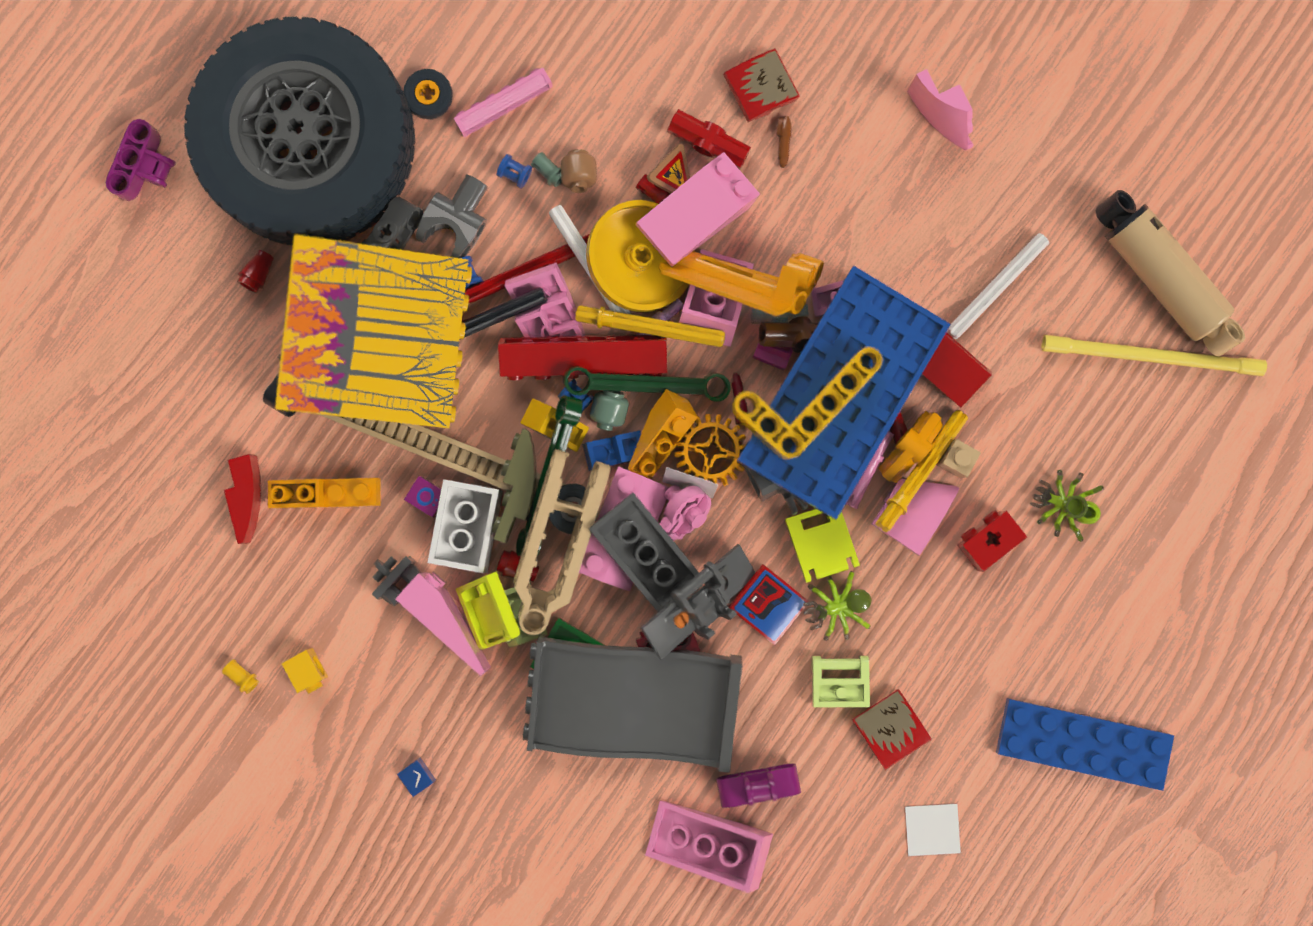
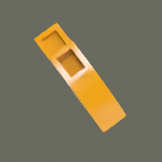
[268,478,381,508]

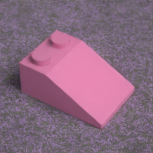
[679,249,754,347]

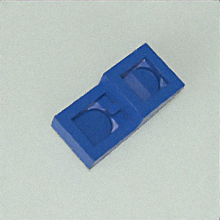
[582,430,641,471]

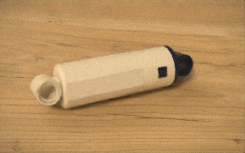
[1095,190,1245,356]

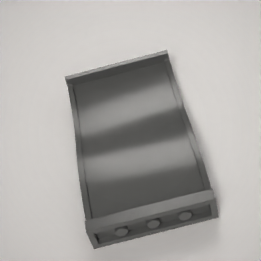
[523,634,743,773]

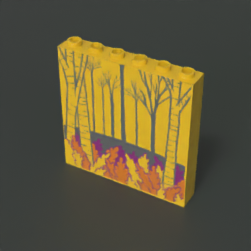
[275,235,472,428]

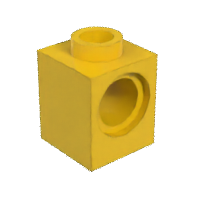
[281,648,328,694]

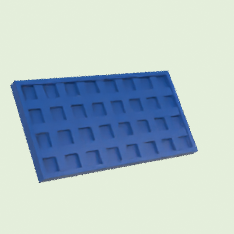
[737,265,951,520]

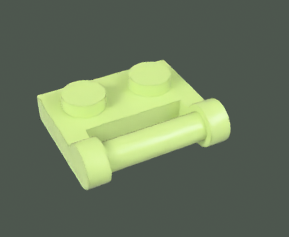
[811,656,870,707]

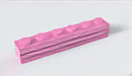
[454,67,553,137]

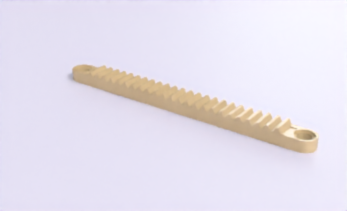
[318,414,574,516]

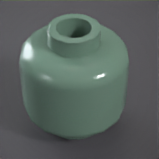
[590,390,629,431]

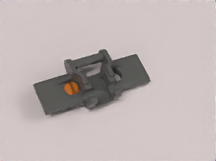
[641,544,755,659]

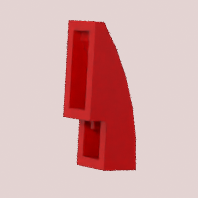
[224,454,261,544]

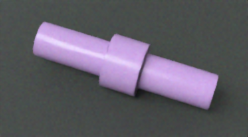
[636,299,684,335]

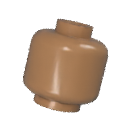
[561,149,597,193]

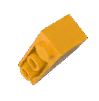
[628,389,698,479]

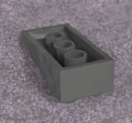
[589,492,699,612]

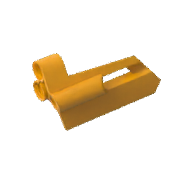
[659,251,824,316]

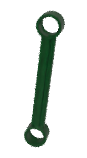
[563,366,731,402]
[516,395,582,556]

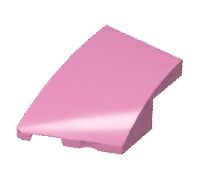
[907,69,973,150]
[505,263,586,337]
[871,479,960,556]

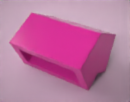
[752,342,793,371]

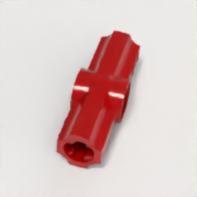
[667,109,751,170]

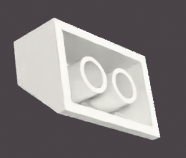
[427,479,503,573]

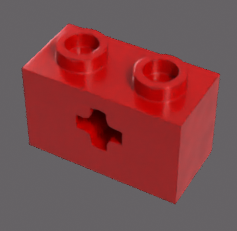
[957,510,1027,572]

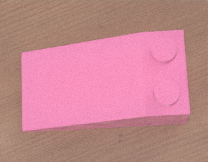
[635,152,760,267]
[396,572,491,676]
[645,801,773,893]

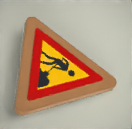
[647,144,690,194]

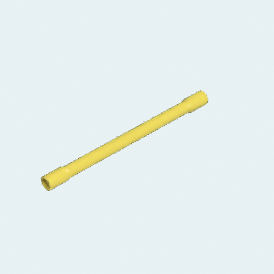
[1041,335,1267,376]

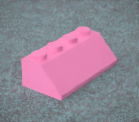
[579,467,669,591]

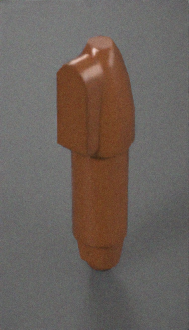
[777,116,792,168]

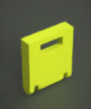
[785,509,860,583]
[455,571,520,650]

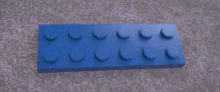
[996,698,1174,791]

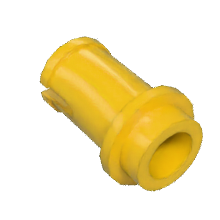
[222,659,259,694]

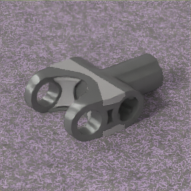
[416,175,488,258]

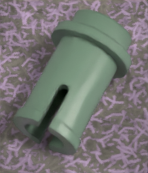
[531,152,562,187]

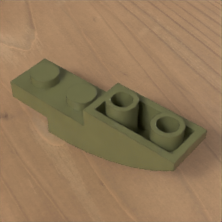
[492,429,536,543]

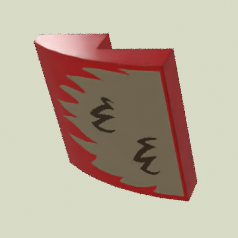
[723,48,800,122]
[852,689,932,770]

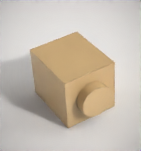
[937,439,981,479]

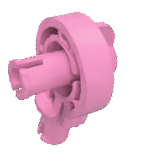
[659,485,711,541]

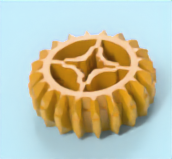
[674,414,746,486]

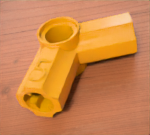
[878,411,943,483]

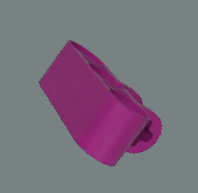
[106,119,176,201]
[716,763,801,808]

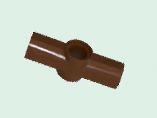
[758,316,818,354]

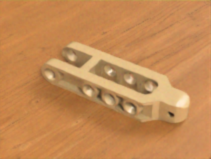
[513,449,610,635]

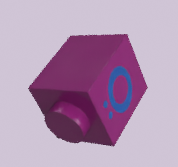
[404,476,442,518]

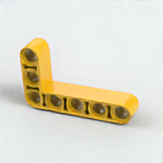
[732,347,882,460]

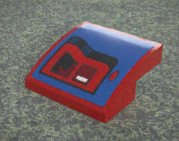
[728,564,809,645]

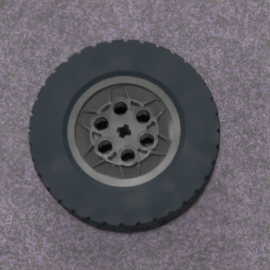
[184,16,415,246]

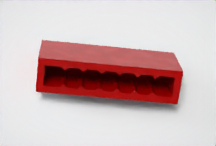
[922,332,992,408]

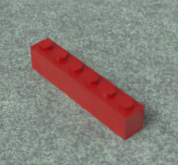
[498,334,667,381]

